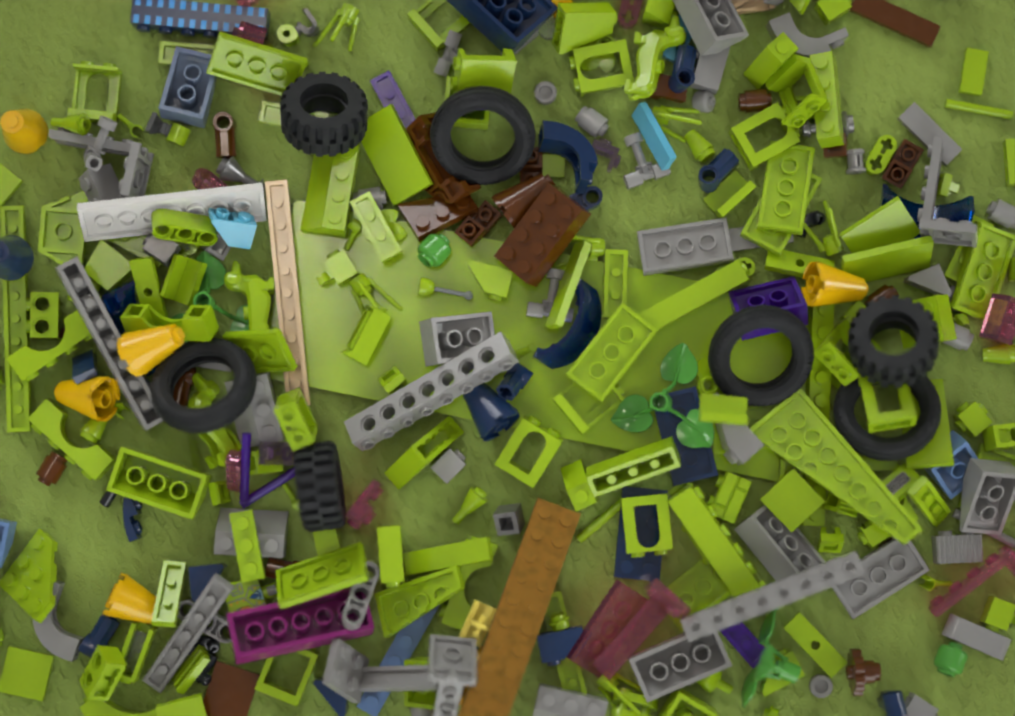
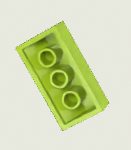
[301,144,360,238]
[106,447,213,520]

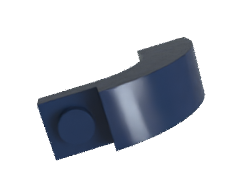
[538,120,598,194]

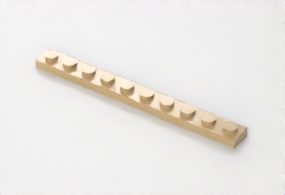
[265,179,311,406]

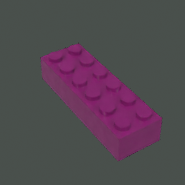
[227,586,374,665]

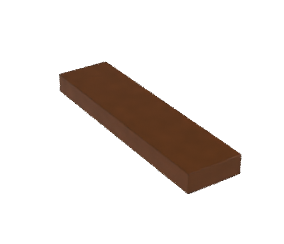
[849,0,941,48]

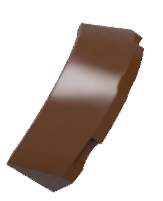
[406,112,482,204]

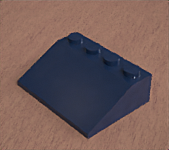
[447,0,558,53]

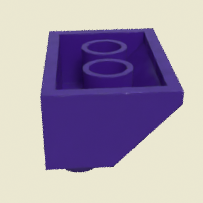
[728,276,809,340]

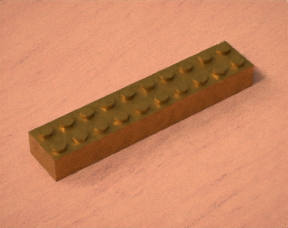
[458,498,581,716]

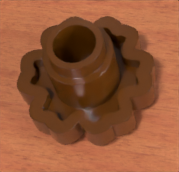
[846,648,881,696]

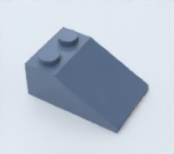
[158,46,217,129]

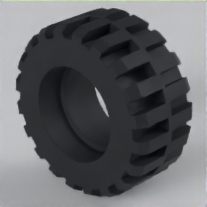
[280,72,368,157]
[848,295,939,388]
[294,441,346,532]

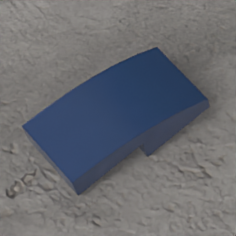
[123,497,143,542]

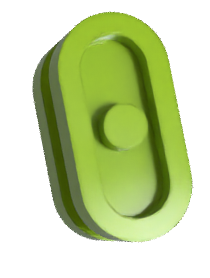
[609,688,659,716]

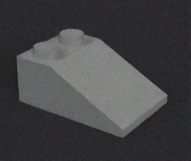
[419,312,495,367]
[714,393,764,465]
[959,458,1015,535]

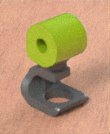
[277,8,319,47]
[145,111,191,147]

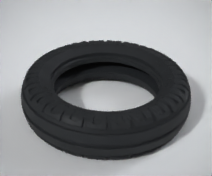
[430,86,535,185]
[708,305,814,407]
[151,338,257,434]
[833,376,941,461]

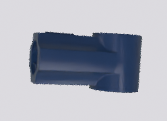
[668,45,697,93]
[698,148,739,193]
[496,363,533,401]
[78,614,121,658]
[877,690,907,716]

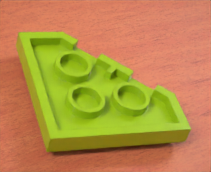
[0,528,58,623]

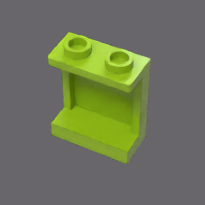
[450,48,517,94]

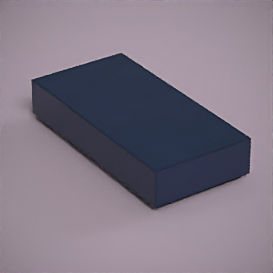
[72,349,97,384]

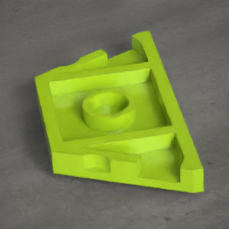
[38,190,89,268]

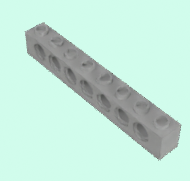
[55,257,163,431]
[344,331,519,451]
[680,551,865,642]

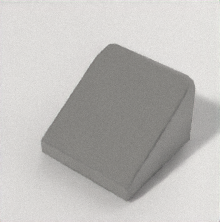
[200,231,231,261]

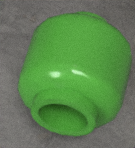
[417,234,451,268]
[934,641,968,677]

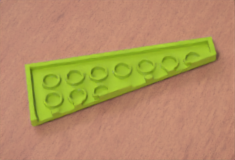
[750,388,923,545]

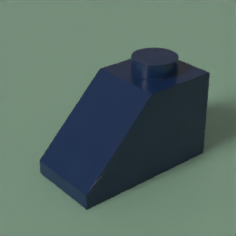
[537,625,583,666]

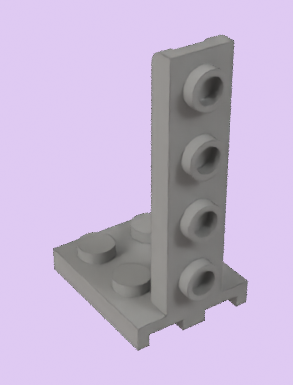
[48,127,154,198]
[917,136,978,248]
[428,634,477,716]
[322,639,439,703]

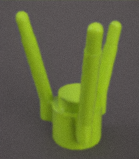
[313,3,361,52]
[652,105,702,143]
[803,200,844,256]
[553,235,605,269]
[349,273,403,315]
[596,669,643,715]

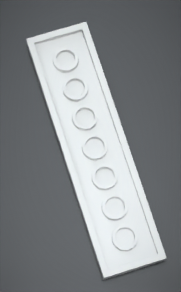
[77,183,267,242]

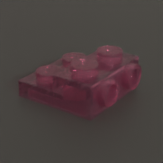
[345,479,384,530]

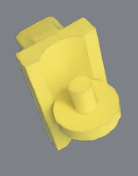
[459,600,497,648]

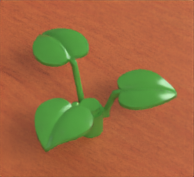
[171,251,269,342]
[611,343,715,448]
[741,608,801,708]

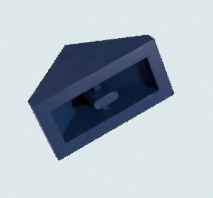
[188,563,228,602]
[313,677,349,716]

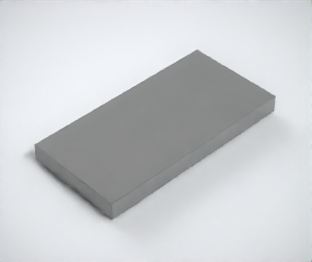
[637,217,734,276]
[832,538,930,619]

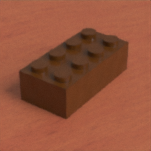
[494,183,591,287]

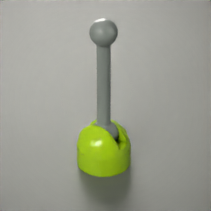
[418,277,473,300]

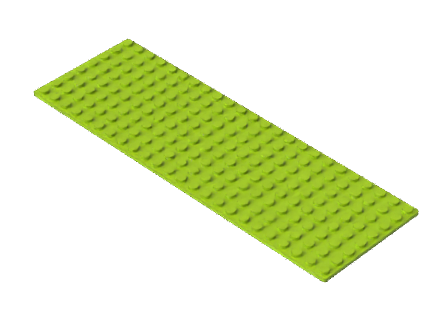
[258,200,810,482]

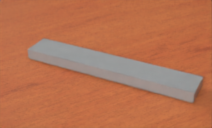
[142,573,235,693]

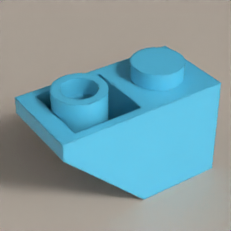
[208,208,257,249]

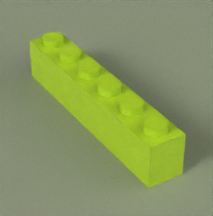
[668,482,767,597]

